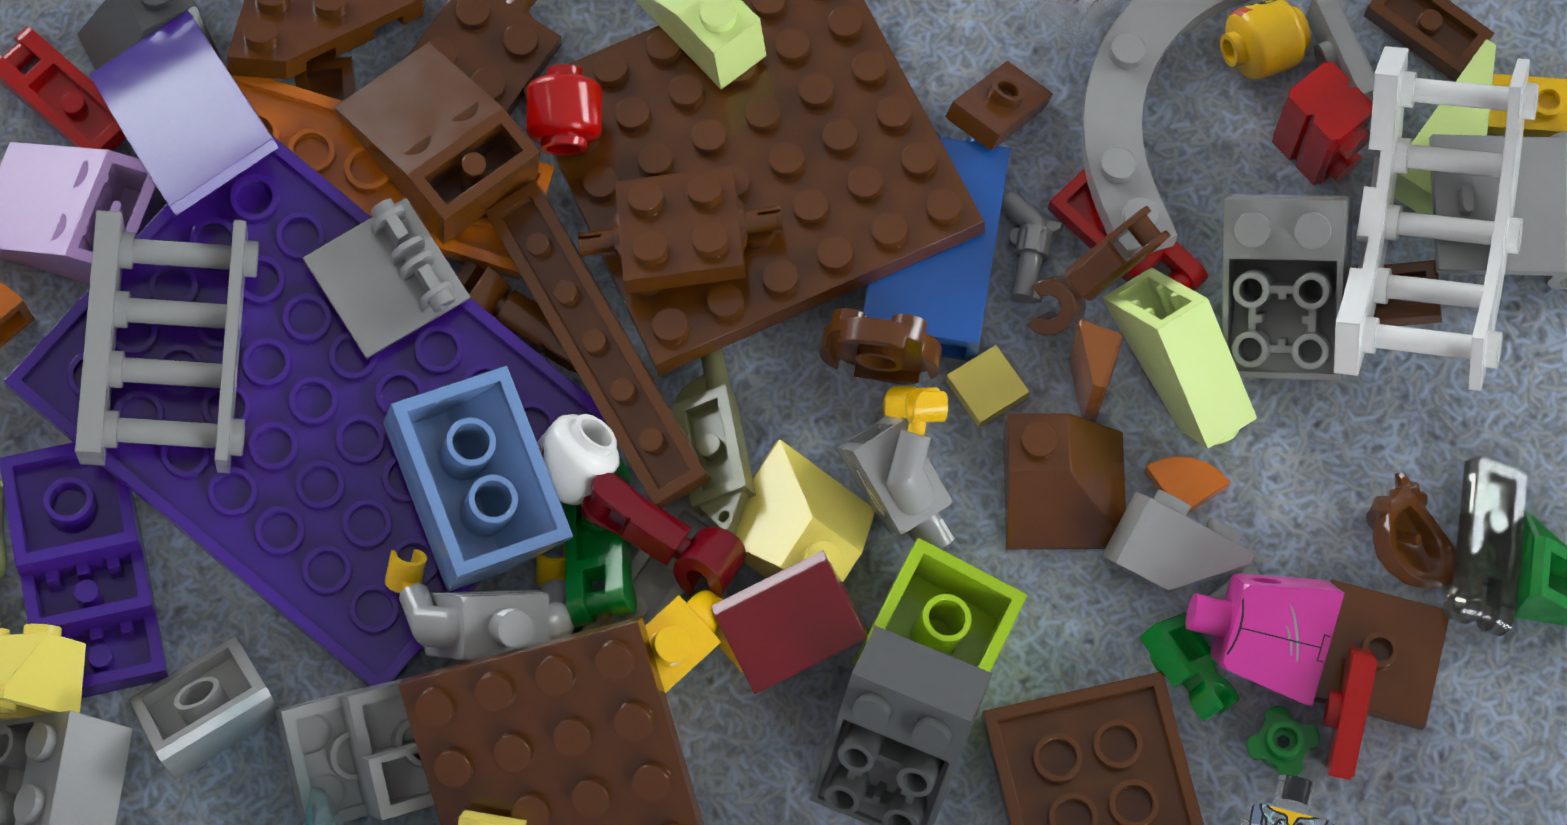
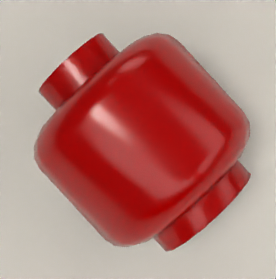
[526,64,603,156]

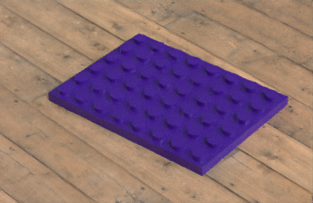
[4,135,607,686]

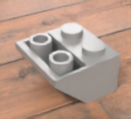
[0,710,133,825]

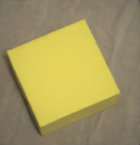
[946,345,1029,428]

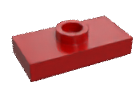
[1323,646,1378,780]

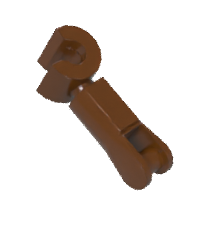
[1027,206,1171,336]
[457,259,577,373]

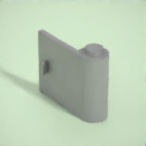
[1429,131,1567,289]

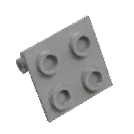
[303,197,470,359]

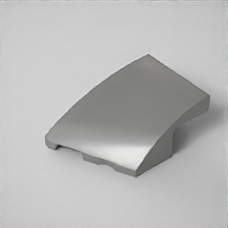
[275,679,435,825]

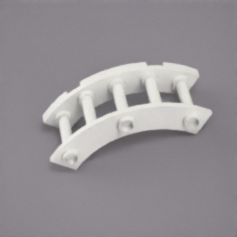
[1334,46,1539,391]

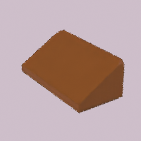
[1069,320,1123,422]

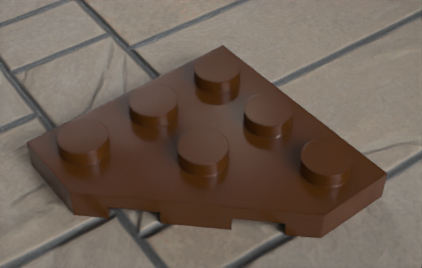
[227,0,426,80]

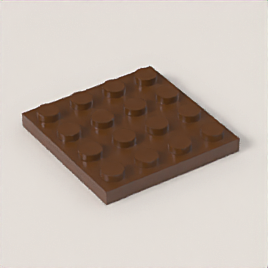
[398,616,704,825]

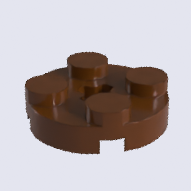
[819,308,942,385]

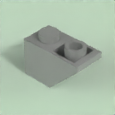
[1102,489,1256,591]

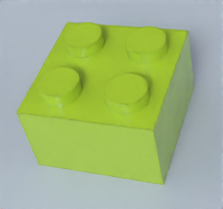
[852,537,1028,672]

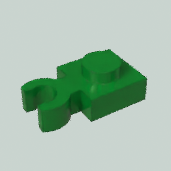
[1139,612,1240,721]

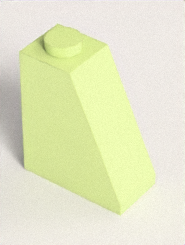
[1102,267,1257,449]

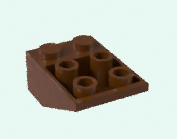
[334,42,540,245]

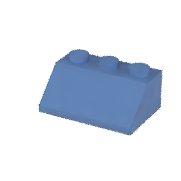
[383,366,573,592]

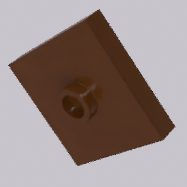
[1314,579,1451,730]

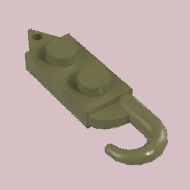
[660,348,756,534]

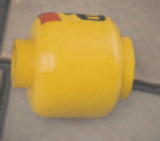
[1220,0,1311,80]

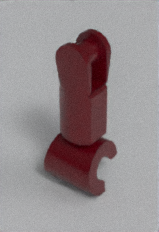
[580,473,746,598]

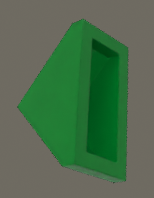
[1512,507,1567,626]

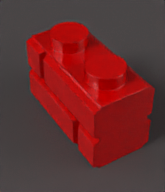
[1272,61,1373,185]

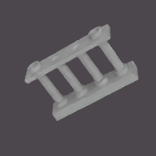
[75,210,259,473]

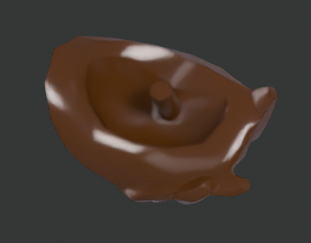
[1366,473,1463,590]

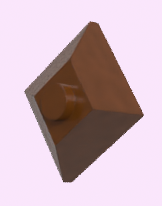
[1003,413,1126,550]

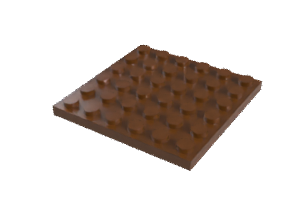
[523,0,985,376]

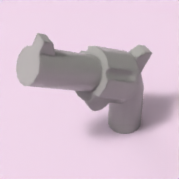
[1001,191,1063,303]

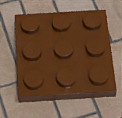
[981,671,1204,825]

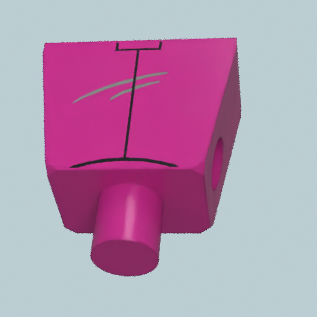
[1185,574,1344,706]

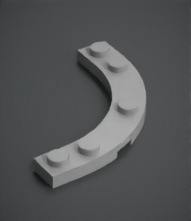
[1081,0,1252,256]

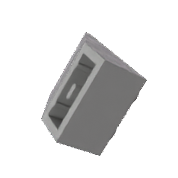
[1222,194,1353,381]

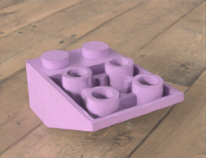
[0,142,167,285]

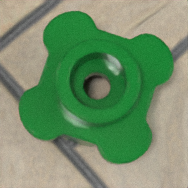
[1246,706,1320,779]

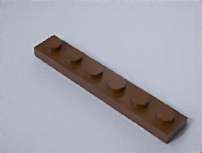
[484,180,711,509]

